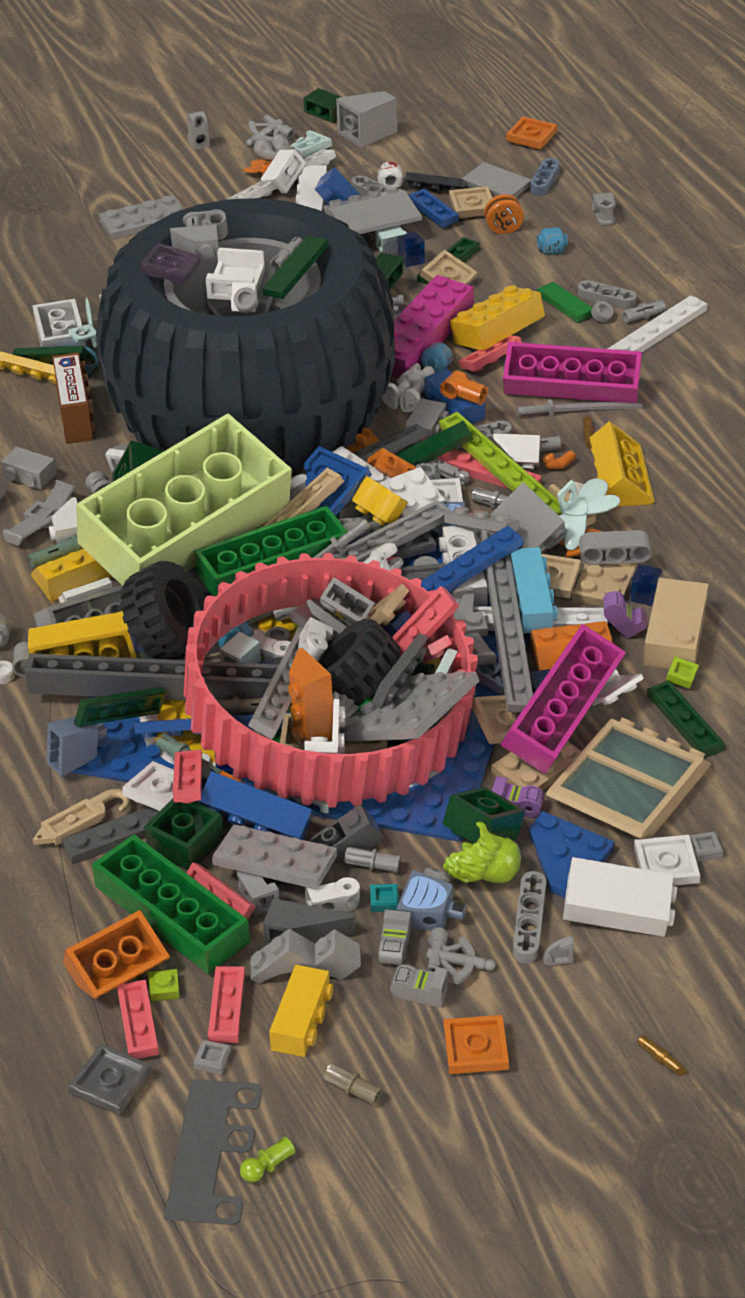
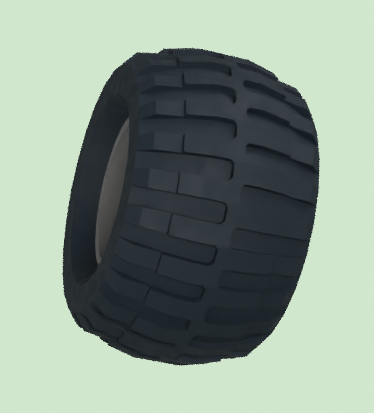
[96,198,395,471]

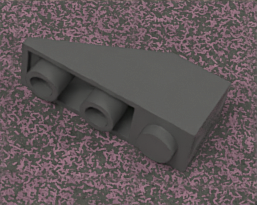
[307,805,385,863]
[263,899,356,943]

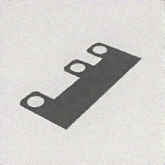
[164,1079,262,1225]

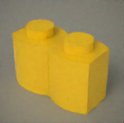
[351,476,408,526]

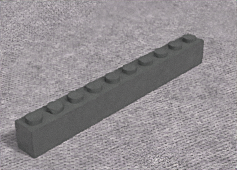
[25,653,279,701]

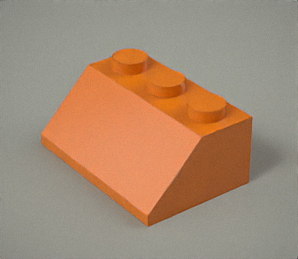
[531,621,612,684]
[288,648,333,746]
[63,910,170,1000]

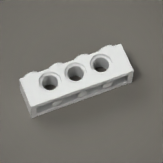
[439,525,487,606]

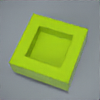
[666,656,699,689]
[148,969,180,1002]

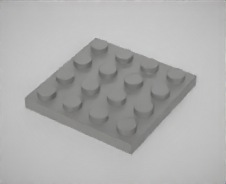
[340,671,479,741]

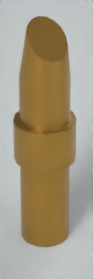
[583,416,594,449]
[637,1035,687,1075]

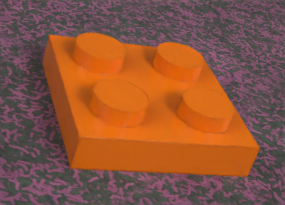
[506,116,557,149]
[443,1015,509,1074]

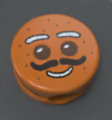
[484,194,524,234]

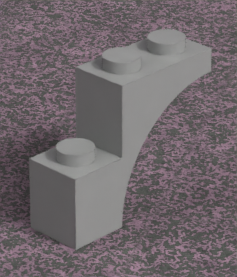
[250,929,361,984]

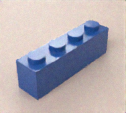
[198,771,314,840]

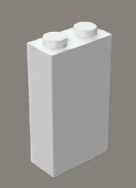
[563,857,677,937]

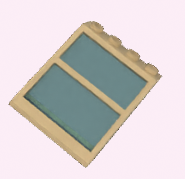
[546,717,711,839]

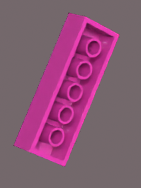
[391,275,474,378]
[503,342,642,403]
[500,624,626,774]

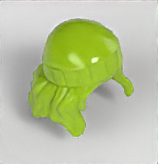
[443,822,521,883]

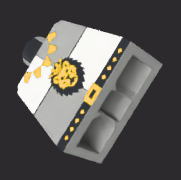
[320,577,375,626]

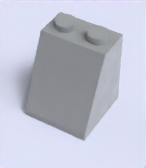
[336,91,398,148]
[490,483,565,554]

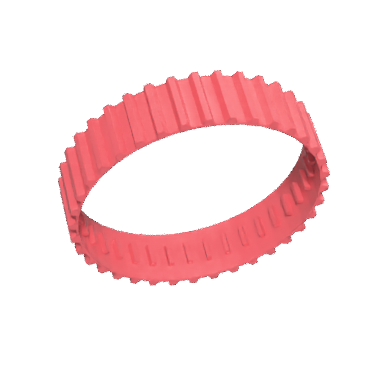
[183,553,478,808]

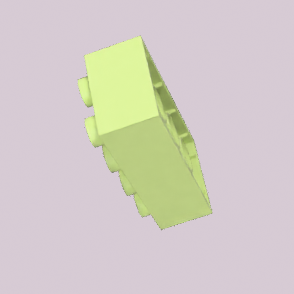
[76,414,292,586]

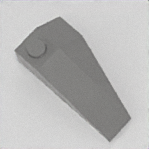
[34,585,123,627]

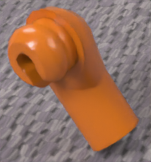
[542,450,576,469]

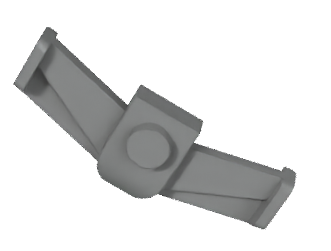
[3,480,76,546]
[451,587,496,665]

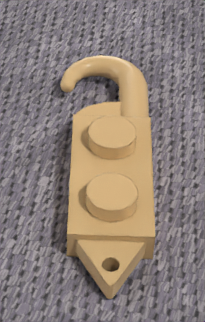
[33,789,130,846]

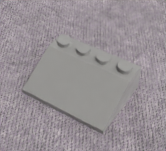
[323,186,422,234]

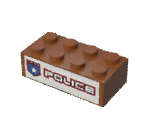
[52,353,96,444]

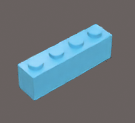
[510,547,558,633]

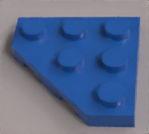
[304,446,372,516]
[529,811,615,898]

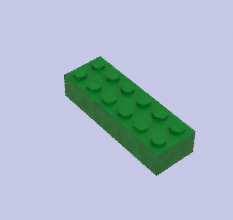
[194,506,349,597]
[92,834,250,975]

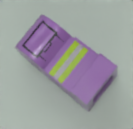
[603,591,647,639]
[492,776,545,818]

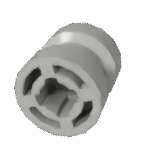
[85,471,111,494]
[13,642,30,677]

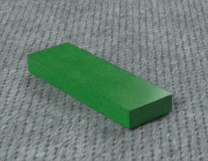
[537,282,592,323]

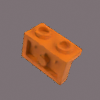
[367,448,417,478]

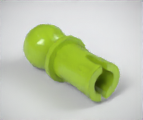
[240,1136,295,1183]

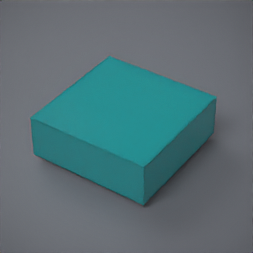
[370,884,399,912]

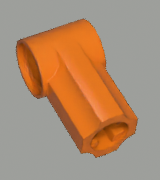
[440,370,488,405]

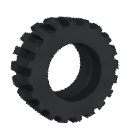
[120,561,206,660]
[318,618,401,706]

